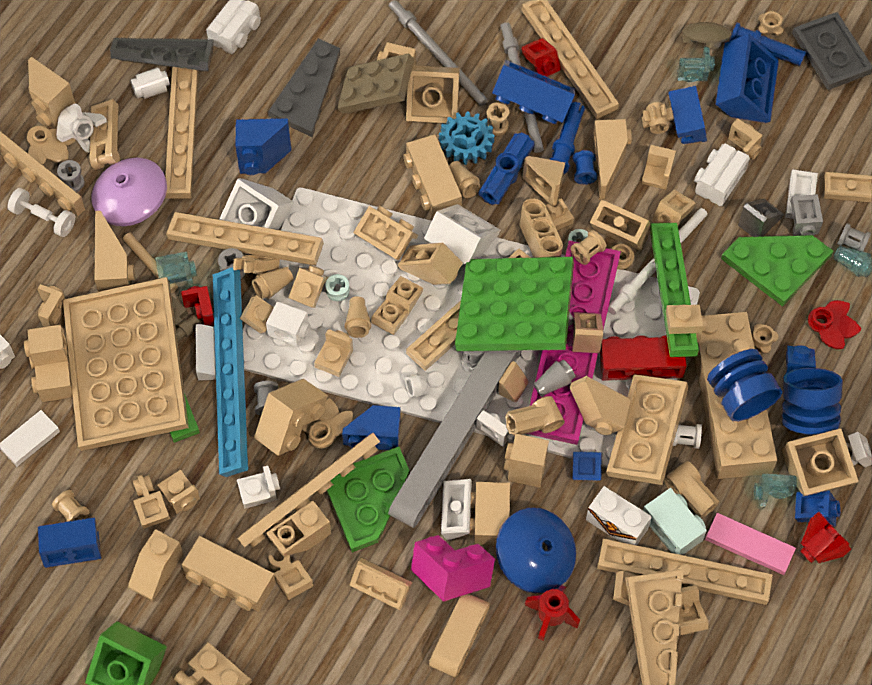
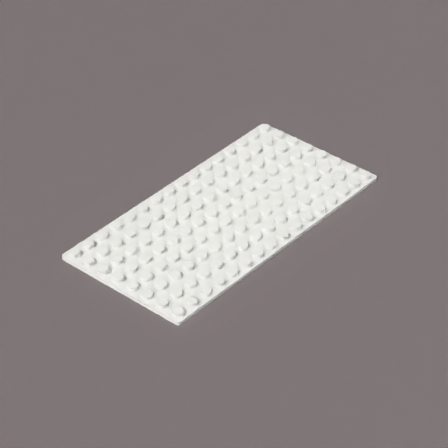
[243,188,700,468]

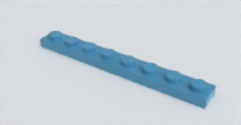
[213,267,248,477]

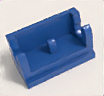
[668,86,707,144]
[38,517,101,568]

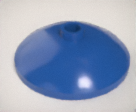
[496,508,576,594]

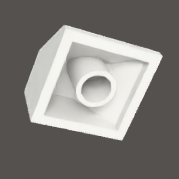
[219,178,294,230]

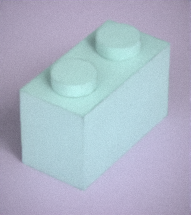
[643,488,707,555]

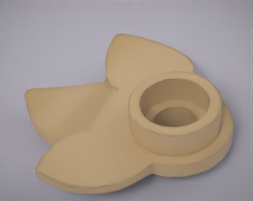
[27,126,75,165]
[302,399,354,449]

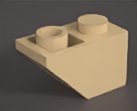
[266,501,331,556]

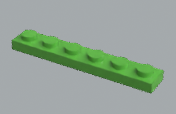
[650,223,699,357]

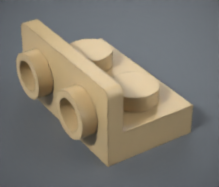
[353,205,418,260]

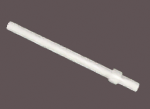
[608,208,707,315]

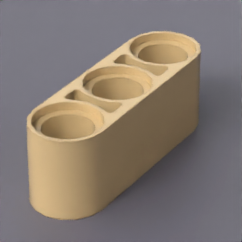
[520,199,563,258]
[429,594,490,678]

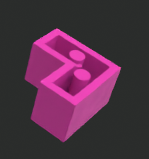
[411,535,495,602]

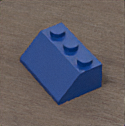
[716,34,779,123]
[492,60,575,124]

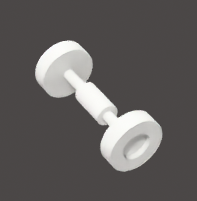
[8,188,75,237]

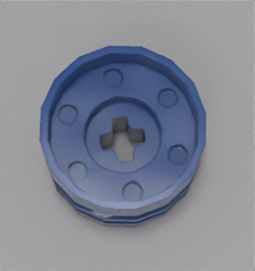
[707,349,783,422]
[782,368,843,434]

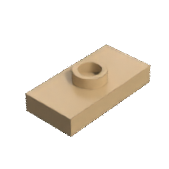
[350,558,413,610]

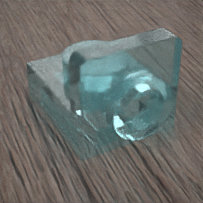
[155,252,197,287]
[754,474,797,509]

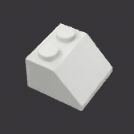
[424,204,501,265]

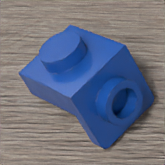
[786,345,816,373]

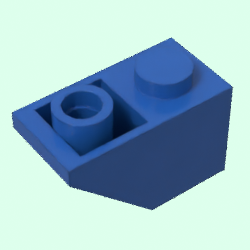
[342,405,401,451]

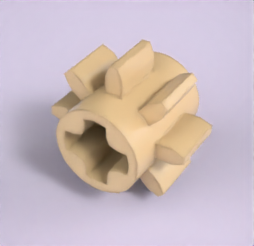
[641,102,674,134]

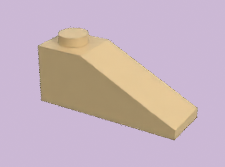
[593,119,632,200]
[95,211,135,292]

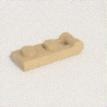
[90,99,120,170]

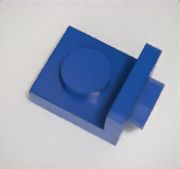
[795,491,841,527]

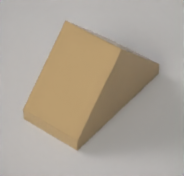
[522,156,565,206]
[572,312,603,353]

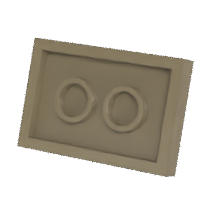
[337,53,414,114]

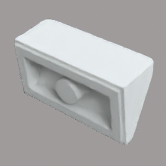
[196,324,216,381]
[441,479,472,540]

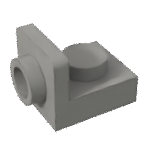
[790,194,823,236]

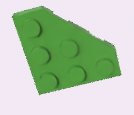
[721,235,833,307]
[326,447,410,553]

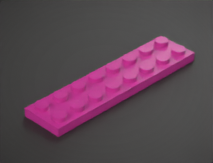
[526,240,621,445]

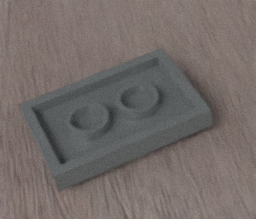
[792,12,872,90]

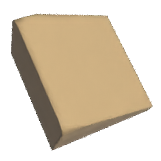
[498,361,528,402]

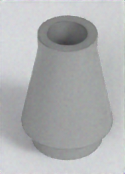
[533,359,576,397]

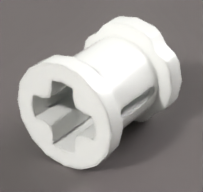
[673,424,702,449]

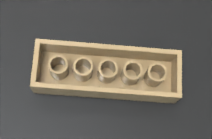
[694,312,777,479]

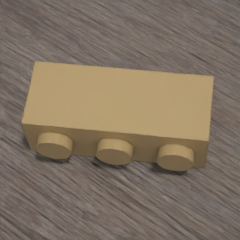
[403,134,462,219]
[182,536,276,612]

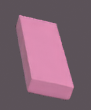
[705,513,796,575]

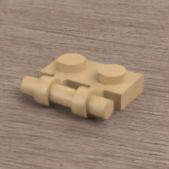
[174,642,252,685]

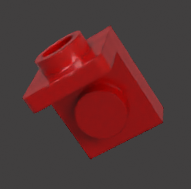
[521,38,561,77]
[181,286,214,327]

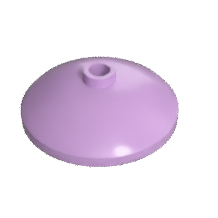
[91,158,167,226]

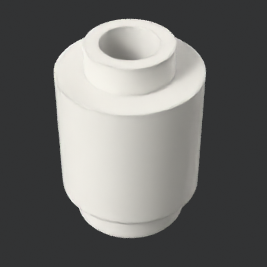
[130,68,170,99]

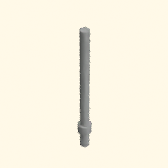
[389,0,488,106]
[501,23,544,153]

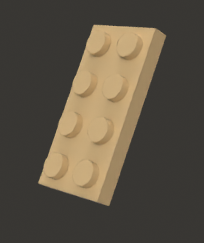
[606,375,689,485]

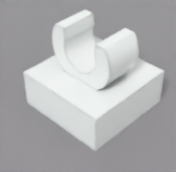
[846,432,872,467]

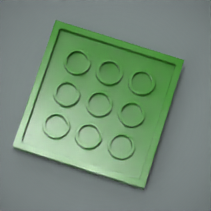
[455,257,574,351]

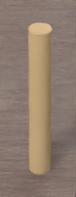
[123,233,178,293]

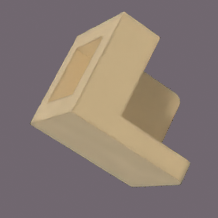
[642,145,676,190]

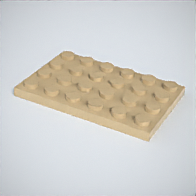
[63,277,189,451]

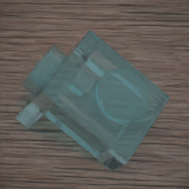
[677,47,714,82]

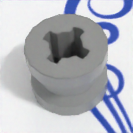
[218,248,245,278]

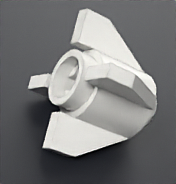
[56,103,107,153]

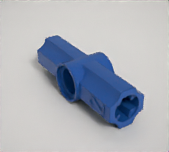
[479,132,535,205]

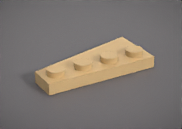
[625,569,684,685]

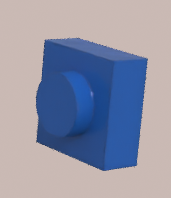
[573,452,602,480]

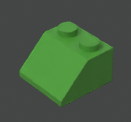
[85,621,167,685]

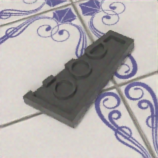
[110,38,214,71]
[268,38,340,137]

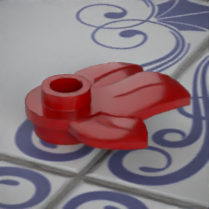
[808,300,861,349]

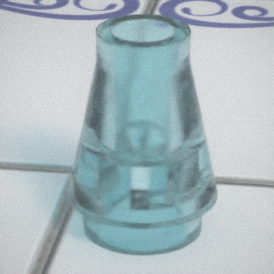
[834,245,872,278]

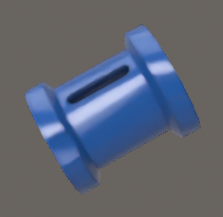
[573,150,597,184]

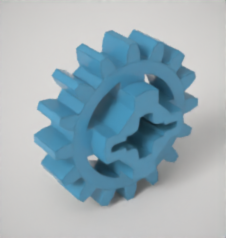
[439,111,494,165]

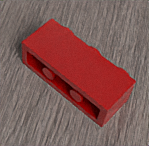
[599,335,686,381]

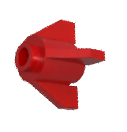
[800,512,852,564]
[525,585,580,641]

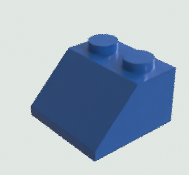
[235,118,291,175]

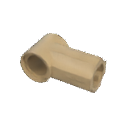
[505,396,565,436]
[664,461,719,518]

